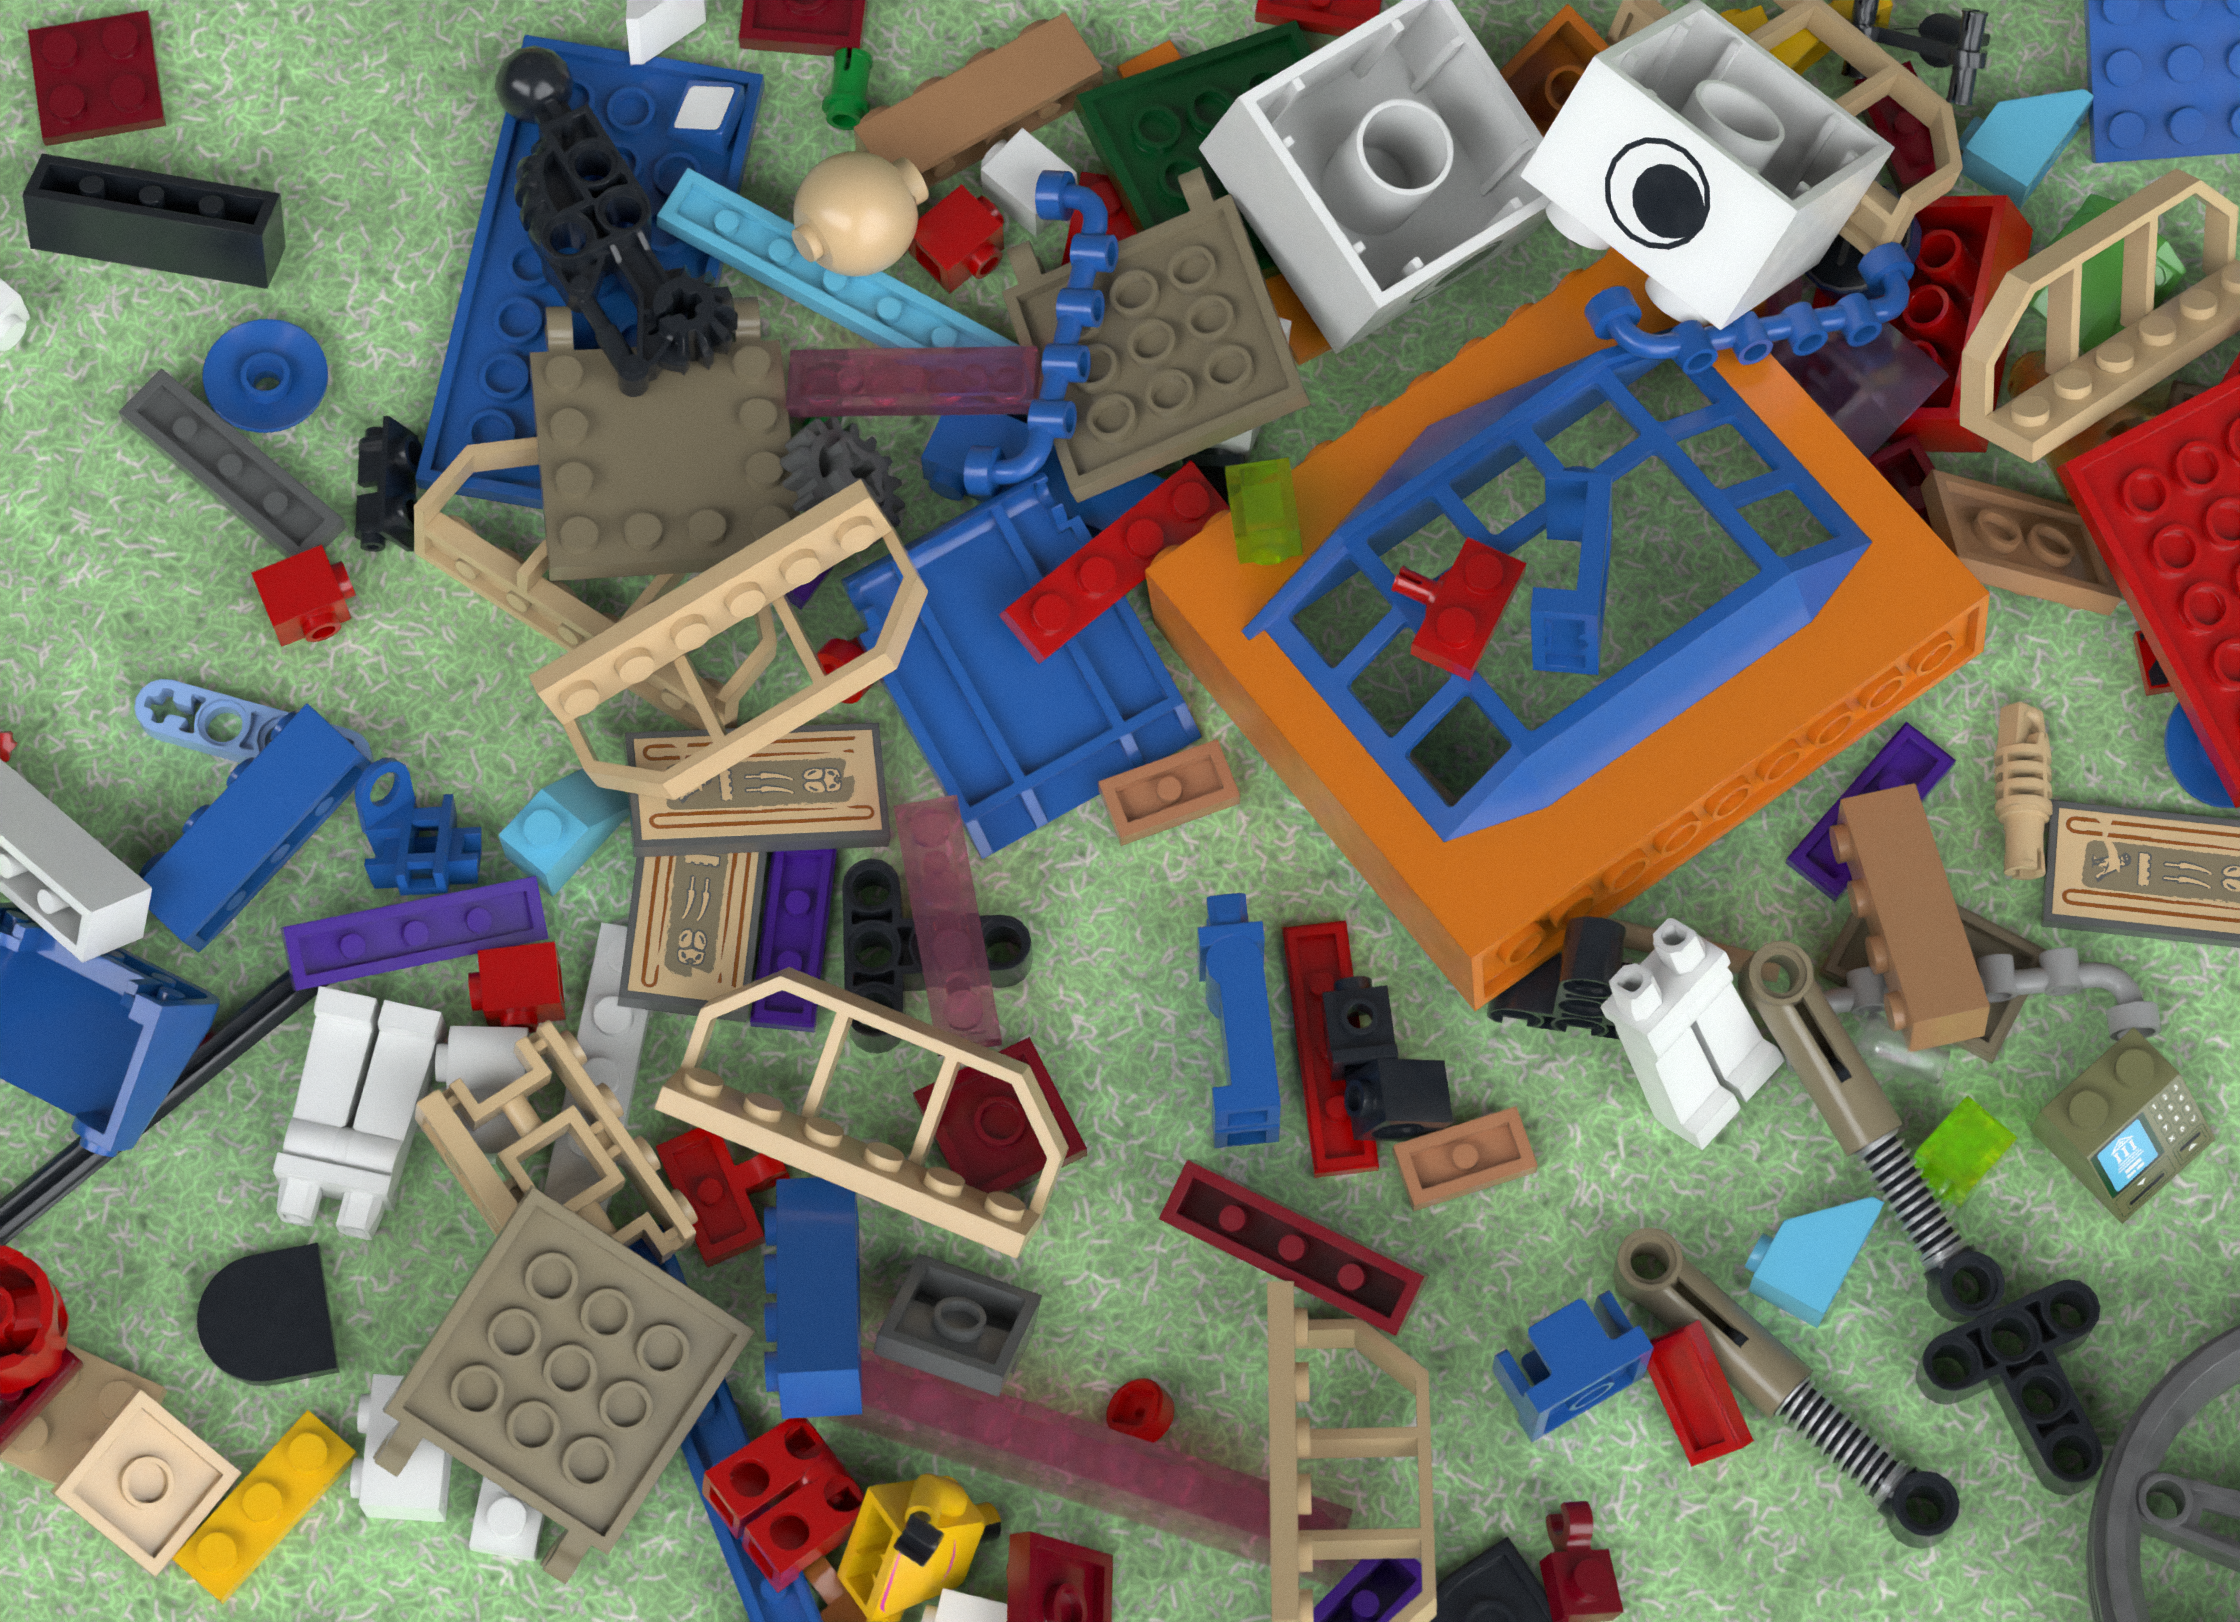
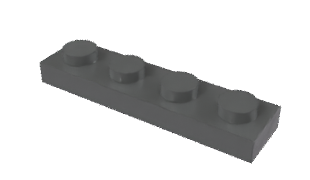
[118,368,346,558]

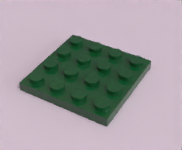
[1073,20,1313,279]

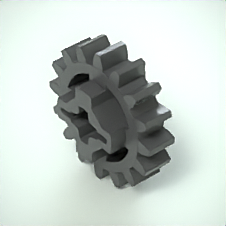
[780,416,905,549]

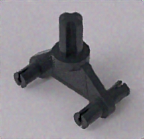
[1841,0,1990,106]

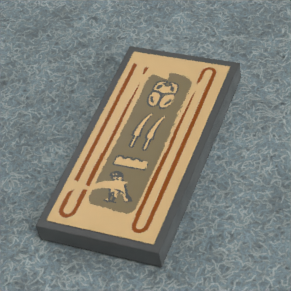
[624,723,891,858]
[2041,800,2240,948]
[617,852,767,1022]

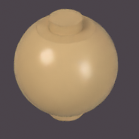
[792,151,928,277]

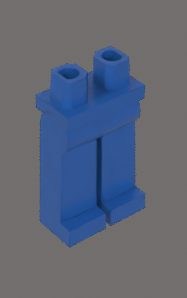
[1197,893,1281,1148]

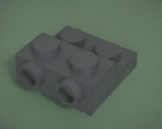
[873,1253,1042,1397]

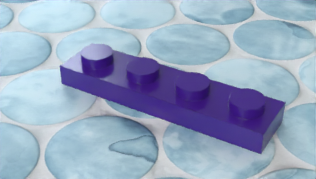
[280,876,549,991]

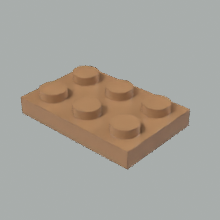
[1920,469,2122,616]

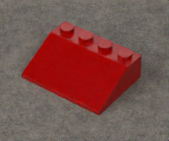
[1795,195,2034,453]

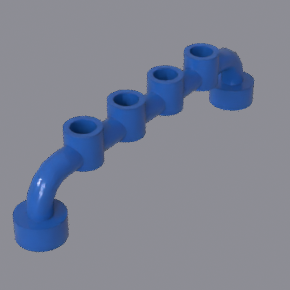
[964,170,1119,497]
[1584,242,1915,374]

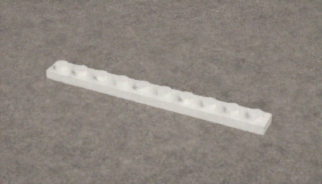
[469,923,651,1562]

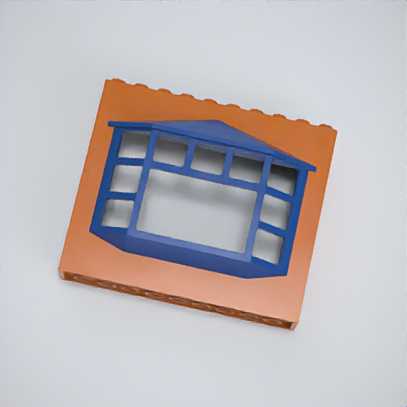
[1145,247,1990,1011]

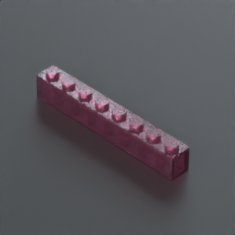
[828,1347,1353,1587]

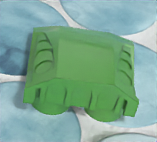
[2027,193,2187,354]

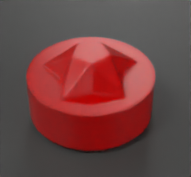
[1106,1378,1175,1448]

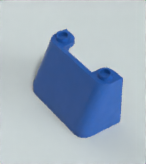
[0,902,220,1157]

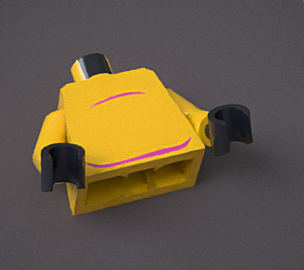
[837,1473,1001,1622]

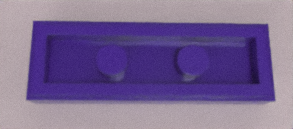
[1785,721,1956,902]
[750,849,838,1033]

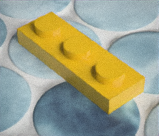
[172,1410,359,1605]

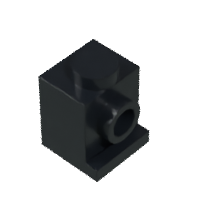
[1321,976,1398,1082]

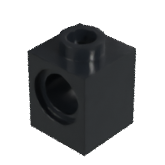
[1344,1058,1453,1142]

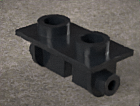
[354,415,422,552]

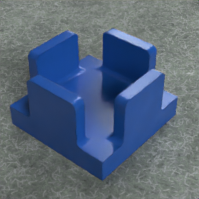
[1492,1290,1654,1443]

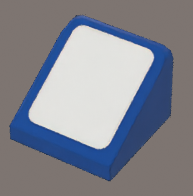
[666,81,746,156]

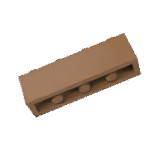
[853,12,1103,189]
[1829,783,1990,1053]

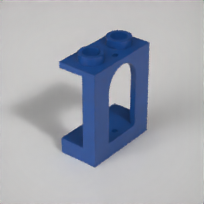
[1530,466,1613,675]

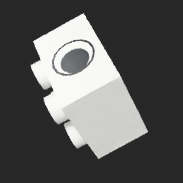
[1199,0,1550,354]
[1520,0,1895,330]

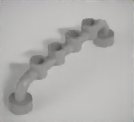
[1785,947,2162,1073]

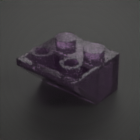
[1770,321,1949,459]

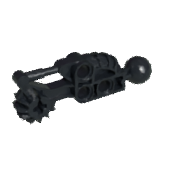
[495,45,738,397]

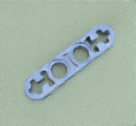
[134,679,374,763]

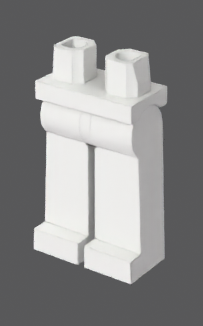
[1601,918,1785,1150]
[273,986,448,1240]

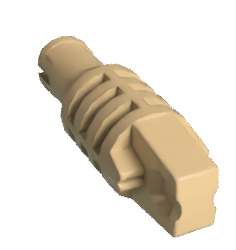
[1994,702,2053,880]

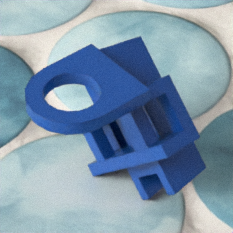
[355,757,482,896]

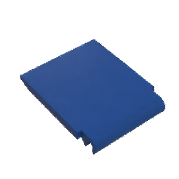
[841,471,1202,859]

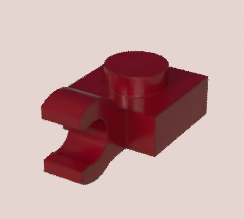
[1539,1501,1624,1622]

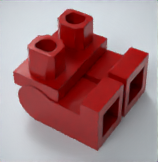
[702,1418,865,1593]

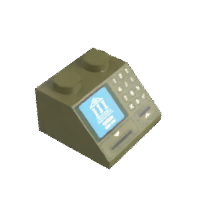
[2030,1027,2216,1224]

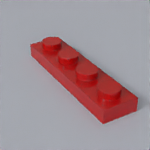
[999,460,1230,664]

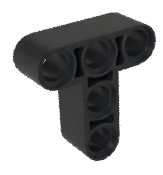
[842,858,1033,1054]
[1487,916,1640,1040]
[1916,1279,2103,1496]

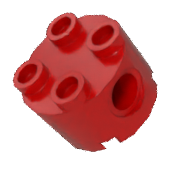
[0,1245,69,1394]

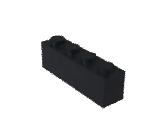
[22,153,286,289]

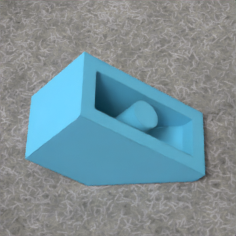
[1959,89,2094,210]
[498,768,630,897]
[1744,1196,1884,1329]

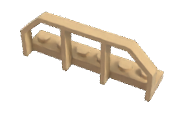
[1605,0,1963,255]
[1960,168,2240,463]
[414,437,777,730]
[529,479,928,800]
[654,967,1069,1259]
[1267,1281,1436,1622]

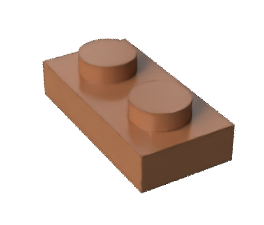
[1098,739,1240,846]
[1392,1106,1538,1212]

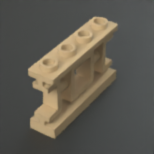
[415,1020,698,1265]

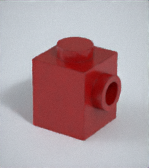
[908,184,1005,294]
[251,544,356,647]
[468,941,566,1034]

